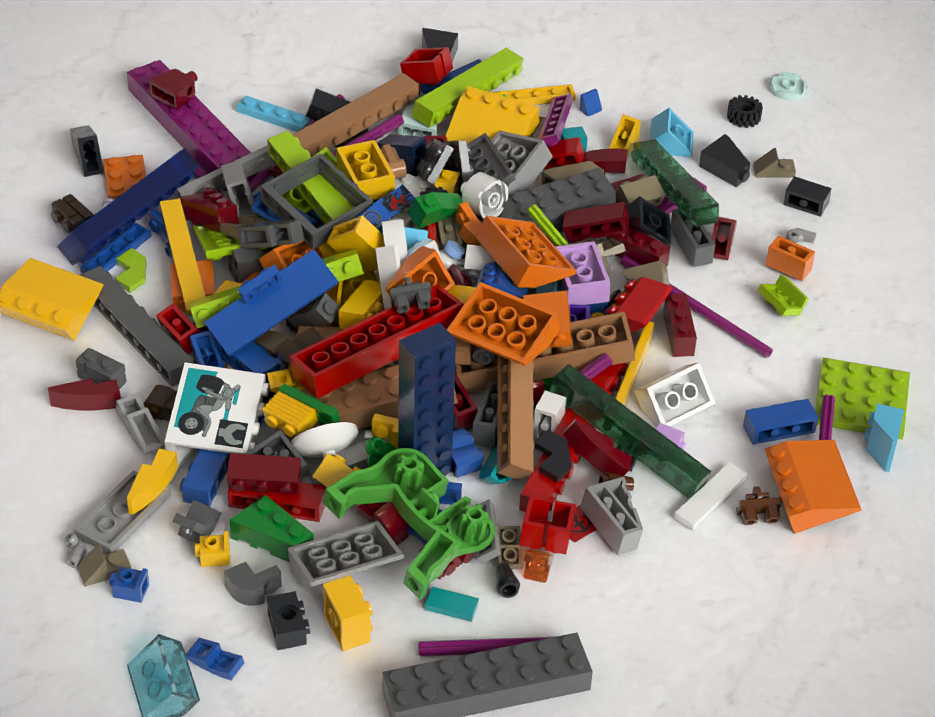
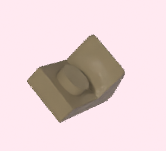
[753,148,796,178]
[78,544,131,587]

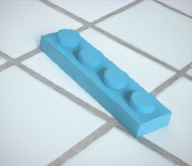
[236,96,312,132]

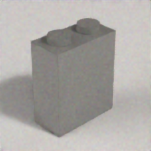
[221,160,258,220]

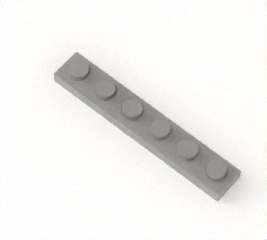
[177,145,276,197]

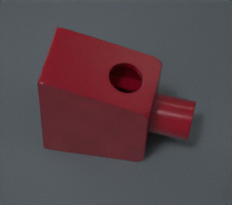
[149,69,198,110]

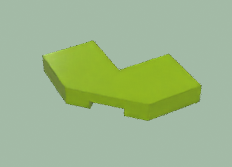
[115,248,147,293]

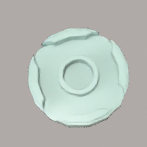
[770,72,808,100]

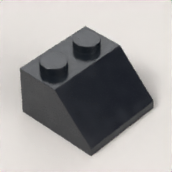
[626,196,671,246]

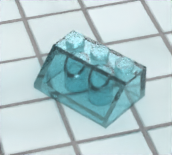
[127,634,200,717]

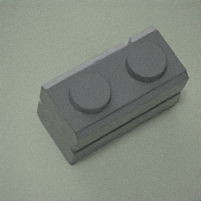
[76,348,127,389]

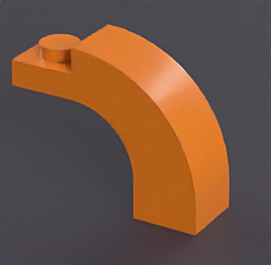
[455,201,482,246]

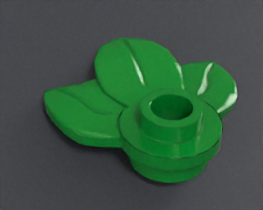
[365,437,396,468]

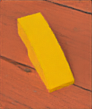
[127,449,178,515]

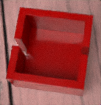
[400,47,453,85]
[519,495,576,555]

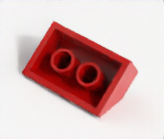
[605,277,673,333]

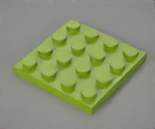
[192,215,282,260]
[815,357,910,440]

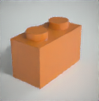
[766,235,815,281]

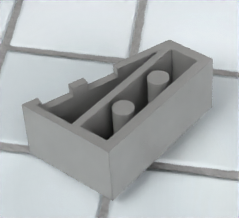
[580,477,643,555]

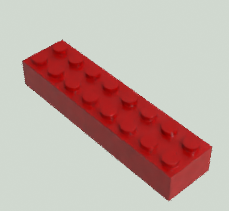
[289,284,464,399]

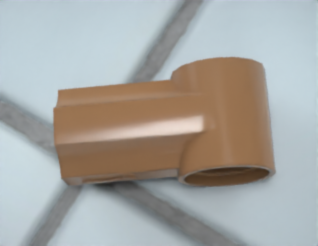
[380,144,407,179]

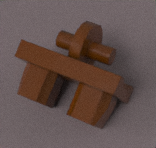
[736,486,783,525]

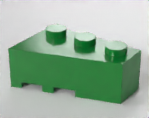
[229,495,314,562]

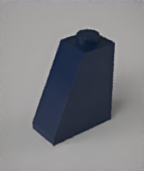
[377,134,426,177]

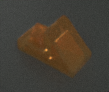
[523,549,554,583]

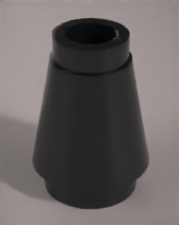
[496,563,520,598]

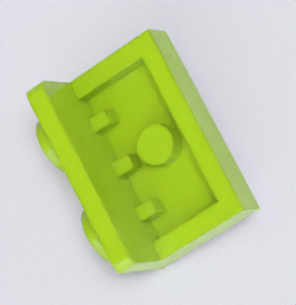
[757,275,809,316]

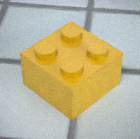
[323,575,373,651]

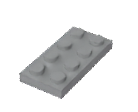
[73,470,171,553]

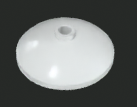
[291,422,359,460]

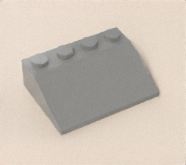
[491,131,553,195]
[287,521,404,587]

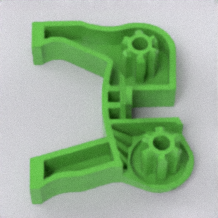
[323,448,495,600]

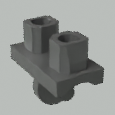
[390,277,431,314]

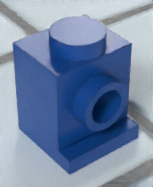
[109,567,150,603]

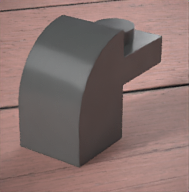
[173,500,222,543]
[224,561,282,606]

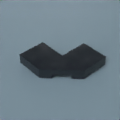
[534,429,572,483]

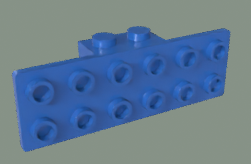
[205,250,338,356]

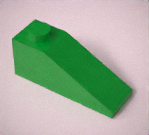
[407,192,463,229]

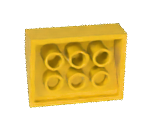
[446,86,539,144]
[0,258,104,341]

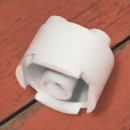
[461,172,508,218]

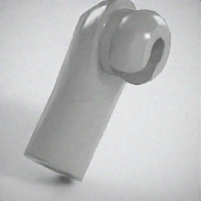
[786,228,816,243]
[65,533,86,568]

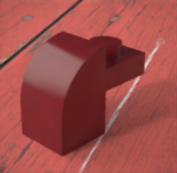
[357,501,408,546]

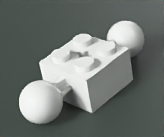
[439,245,498,285]

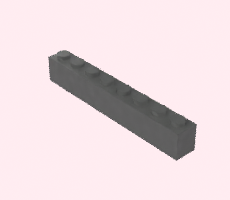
[80,266,195,387]

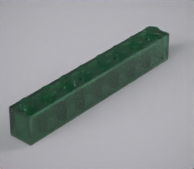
[631,139,719,227]
[550,364,711,499]

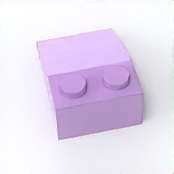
[556,241,610,305]

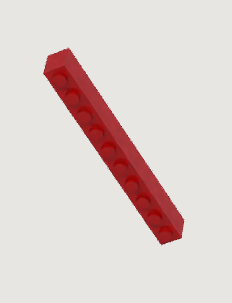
[519,363,628,512]

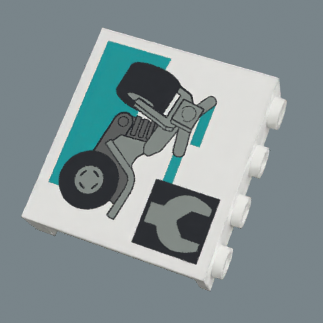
[165,362,269,454]

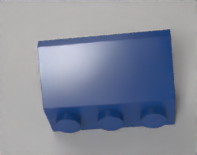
[476,262,528,299]

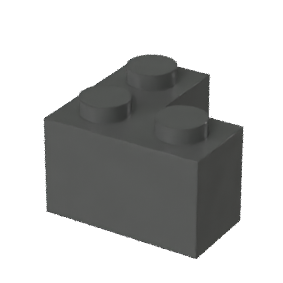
[228,247,265,283]
[245,430,310,480]

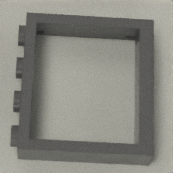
[261,153,373,250]

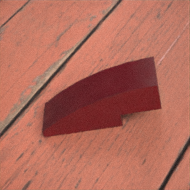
[583,148,628,175]
[47,378,121,411]
[563,419,632,475]

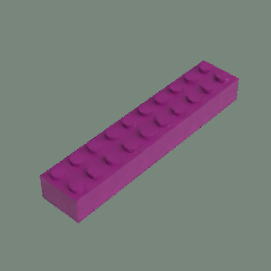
[127,60,258,191]

